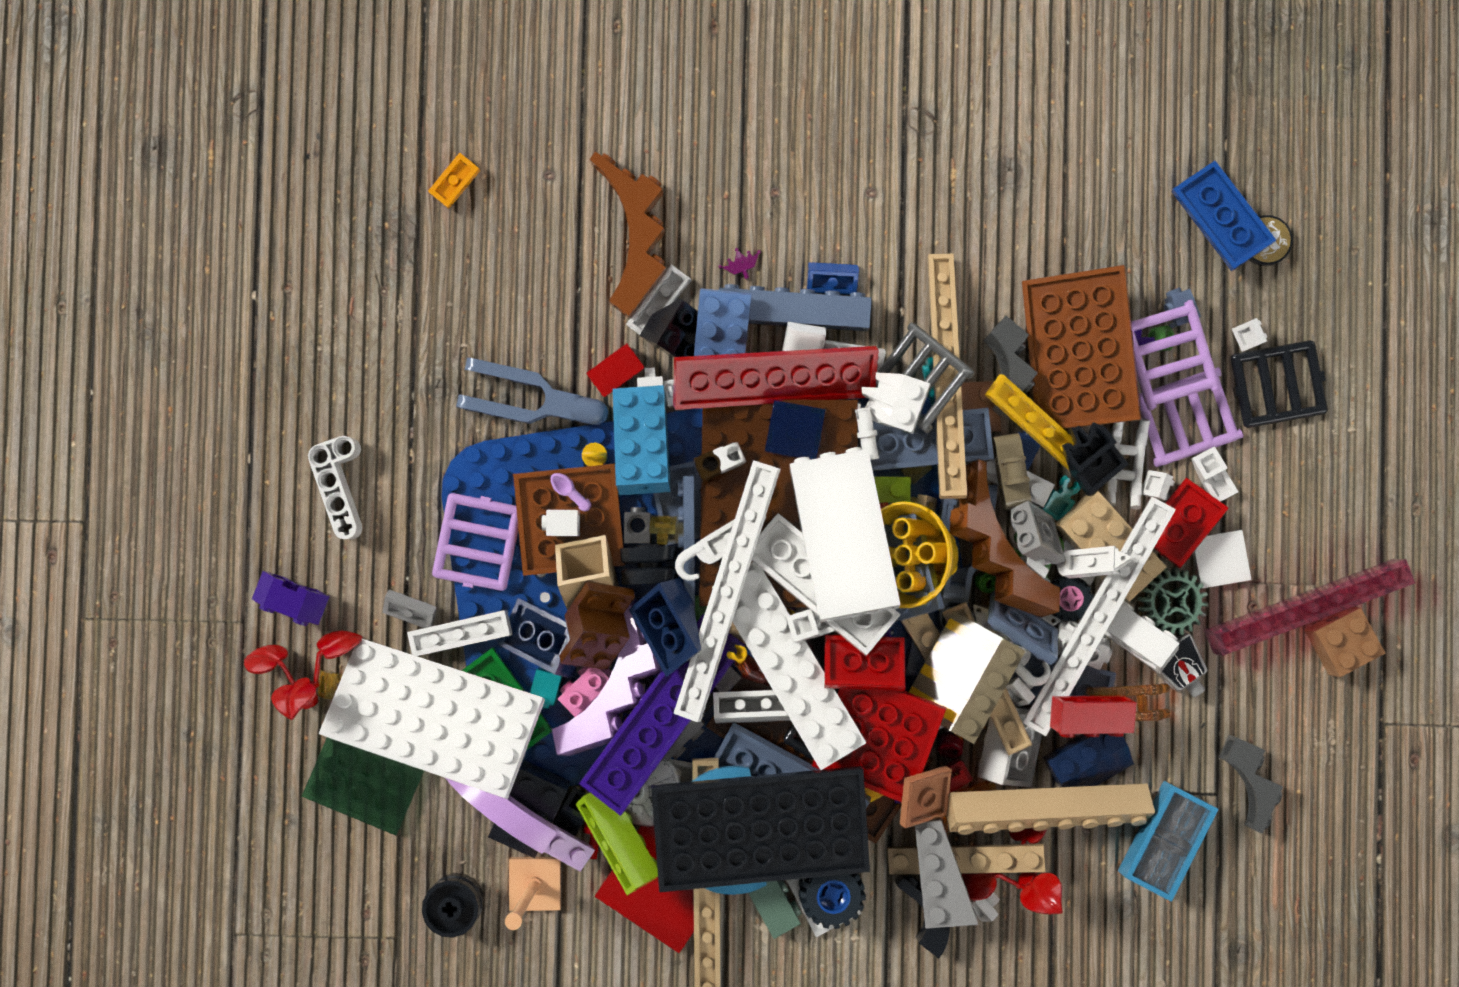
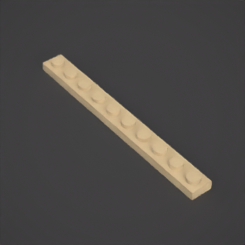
[927,254,967,499]
[692,758,720,987]

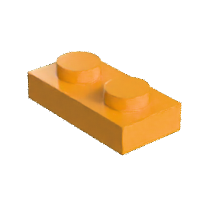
[428,153,481,209]

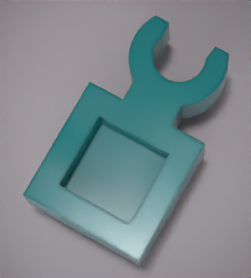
[1039,475,1081,521]

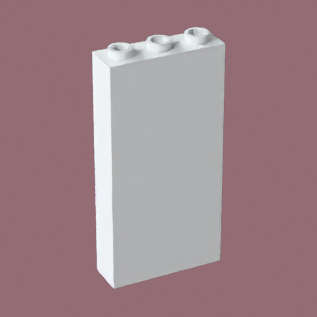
[790,447,900,623]

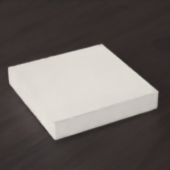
[1193,530,1252,589]

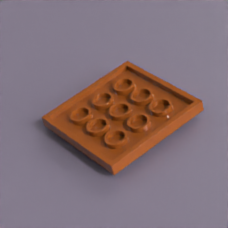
[513,464,626,576]

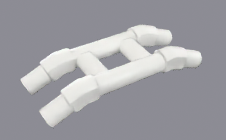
[1105,418,1150,510]

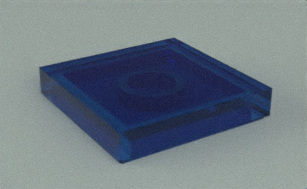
[765,400,826,460]

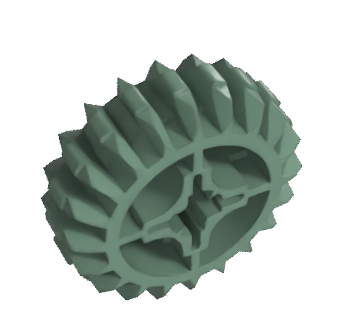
[1137,567,1209,636]

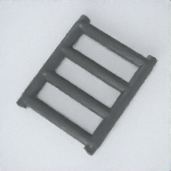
[876,322,975,433]

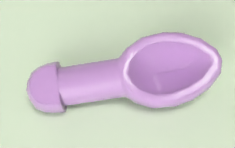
[551,473,591,512]

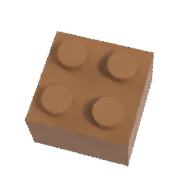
[1304,606,1385,677]

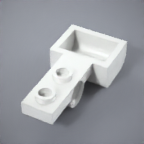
[782,322,886,372]

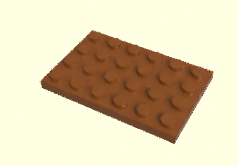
[1022,265,1142,429]

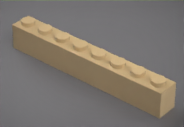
[946,784,1155,835]

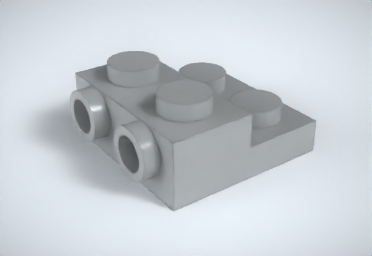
[1010,501,1066,565]

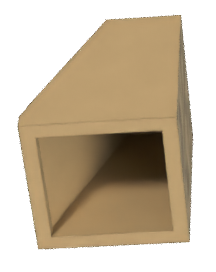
[555,535,619,610]

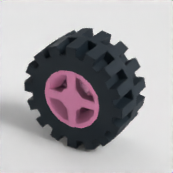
[1051,576,1094,621]

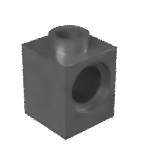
[624,507,652,543]

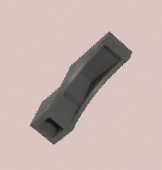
[983,316,1038,416]
[1219,735,1283,834]

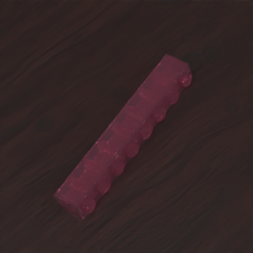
[1204,559,1415,656]

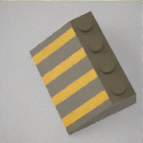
[909,611,1026,744]

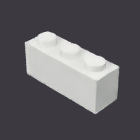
[1105,601,1179,674]
[713,690,791,723]

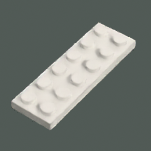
[752,513,901,656]

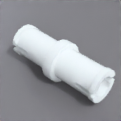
[854,407,880,460]

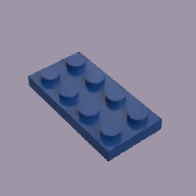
[1171,161,1276,271]

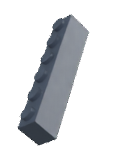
[719,284,871,331]

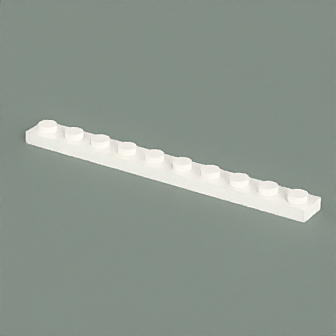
[674,460,780,722]
[1022,497,1176,736]

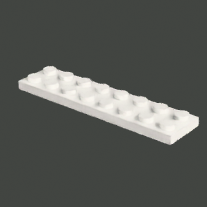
[712,562,866,770]

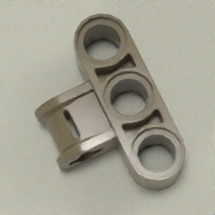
[992,433,1032,511]

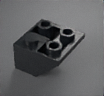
[639,299,698,358]

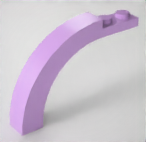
[445,778,595,871]

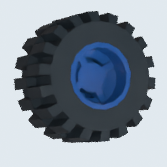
[798,873,866,929]

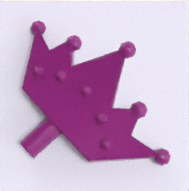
[719,248,761,279]

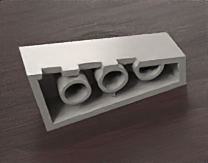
[915,817,978,929]

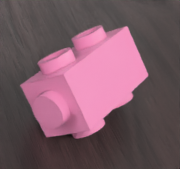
[558,667,612,717]

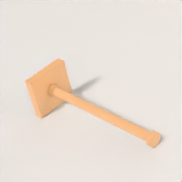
[505,857,561,930]

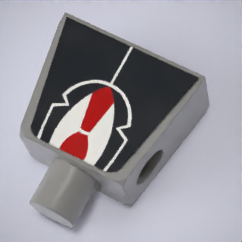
[1150,633,1208,697]

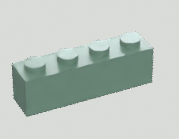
[748,880,802,939]

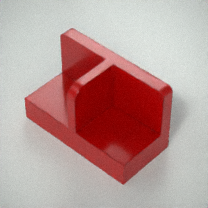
[586,343,644,397]

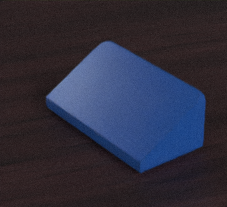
[807,262,859,295]

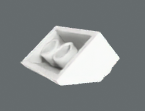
[977,705,1042,787]

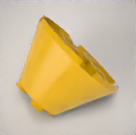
[881,502,958,608]

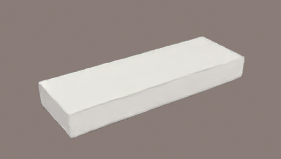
[626,264,692,335]

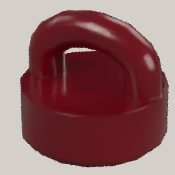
[937,732,964,758]

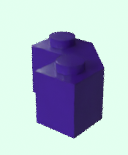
[252,571,330,626]

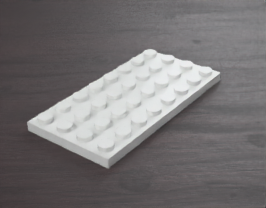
[319,639,545,799]

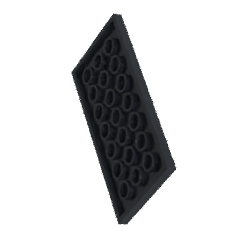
[651,766,870,892]

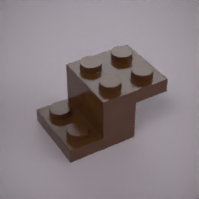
[559,582,635,670]

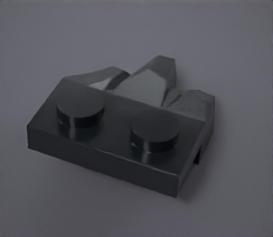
[1062,422,1129,496]

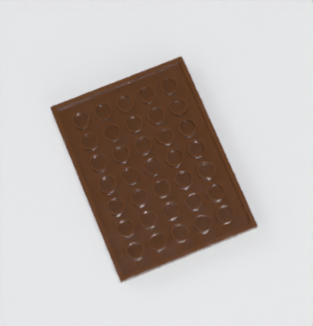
[699,400,858,608]

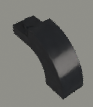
[894,874,950,959]

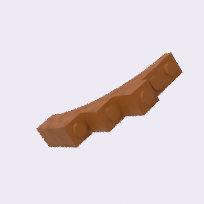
[589,151,667,319]
[950,459,1060,618]

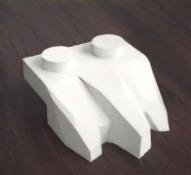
[862,373,931,434]

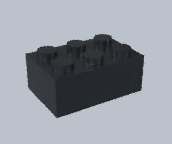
[488,760,570,858]

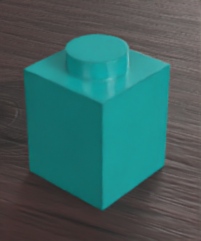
[530,667,563,708]

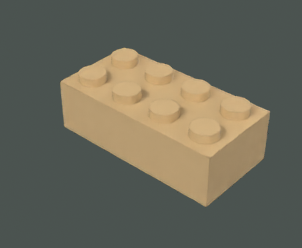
[1055,491,1166,602]

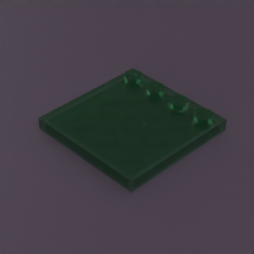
[301,737,425,836]

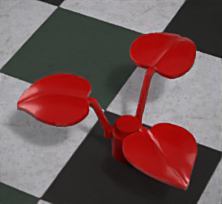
[244,630,363,720]
[962,828,1063,914]

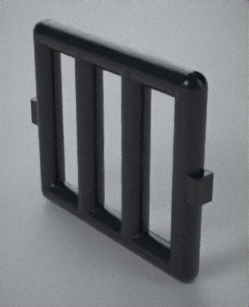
[1231,340,1328,428]

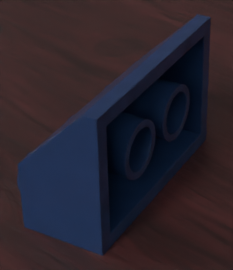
[1042,734,1134,788]

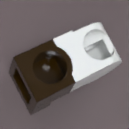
[694,442,746,483]

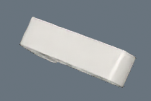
[308,436,362,540]

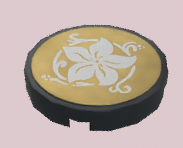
[1249,215,1293,266]

